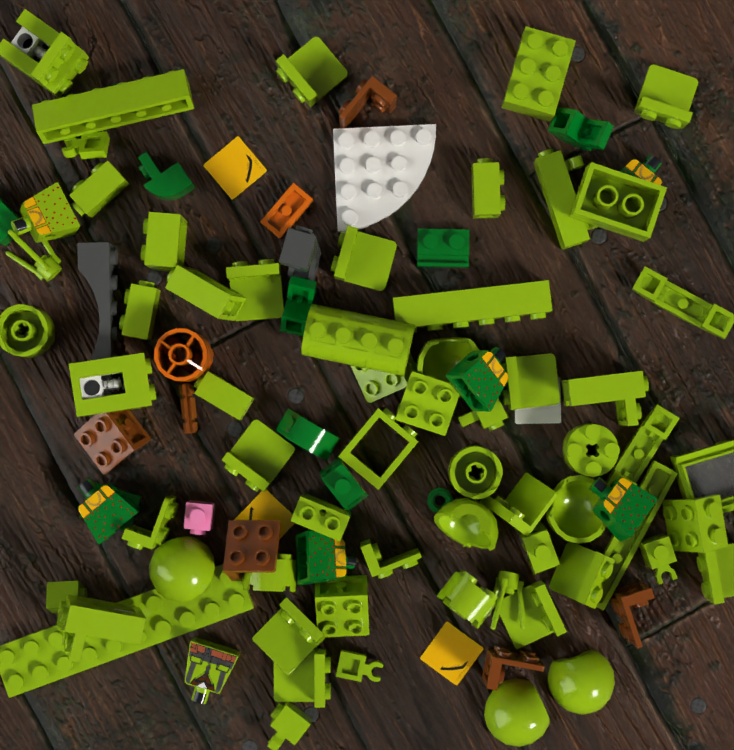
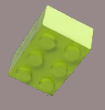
[501,26,576,122]
[569,162,667,242]

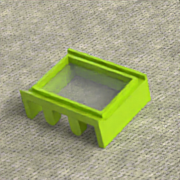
[670,439,734,513]

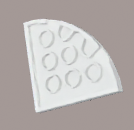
[333,124,436,233]

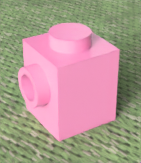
[184,500,216,535]

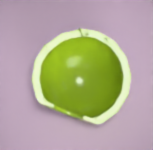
[417,337,479,398]
[546,475,606,544]
[434,498,498,551]
[149,536,215,602]
[547,649,615,715]
[484,678,550,747]

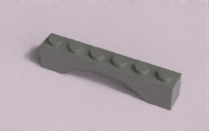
[279,226,322,281]
[77,242,121,396]

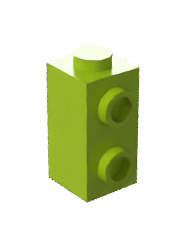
[471,158,505,219]
[69,161,129,218]
[119,280,161,341]
[194,371,255,420]

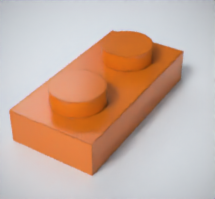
[260,182,314,240]

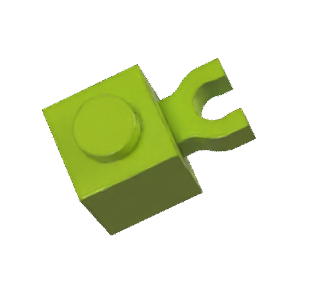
[458,398,508,431]
[639,533,678,585]
[46,581,88,630]
[267,702,312,750]

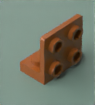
[338,76,397,128]
[74,409,152,475]
[223,520,281,581]
[610,581,655,649]
[482,645,545,690]

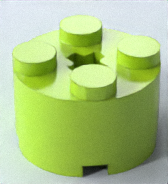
[0,304,55,358]
[563,424,620,477]
[448,445,503,499]
[243,554,297,592]
[436,570,498,629]

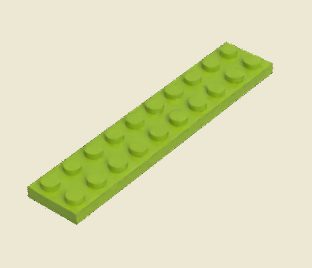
[0,563,254,698]

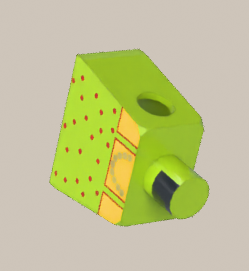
[11,182,80,243]

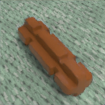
[179,383,198,434]

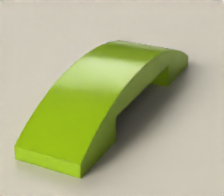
[632,266,734,339]
[606,404,680,485]

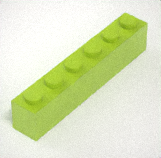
[32,69,194,144]
[393,280,552,333]

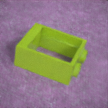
[165,265,247,321]
[338,407,419,490]
[290,492,351,541]

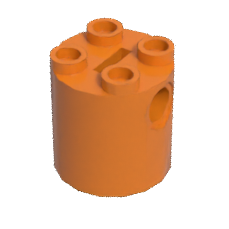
[154,328,214,382]

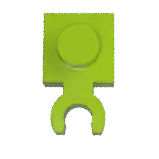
[62,131,110,159]
[336,649,383,682]

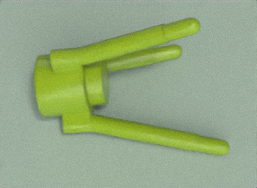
[5,230,62,282]
[488,571,526,630]

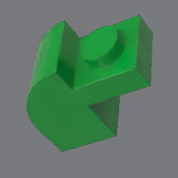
[548,107,614,151]
[138,152,196,201]
[280,276,317,336]
[275,408,340,461]

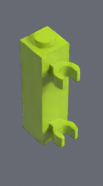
[533,149,598,250]

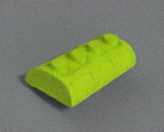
[301,304,415,376]

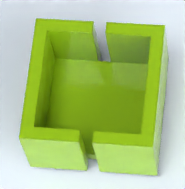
[141,212,188,271]

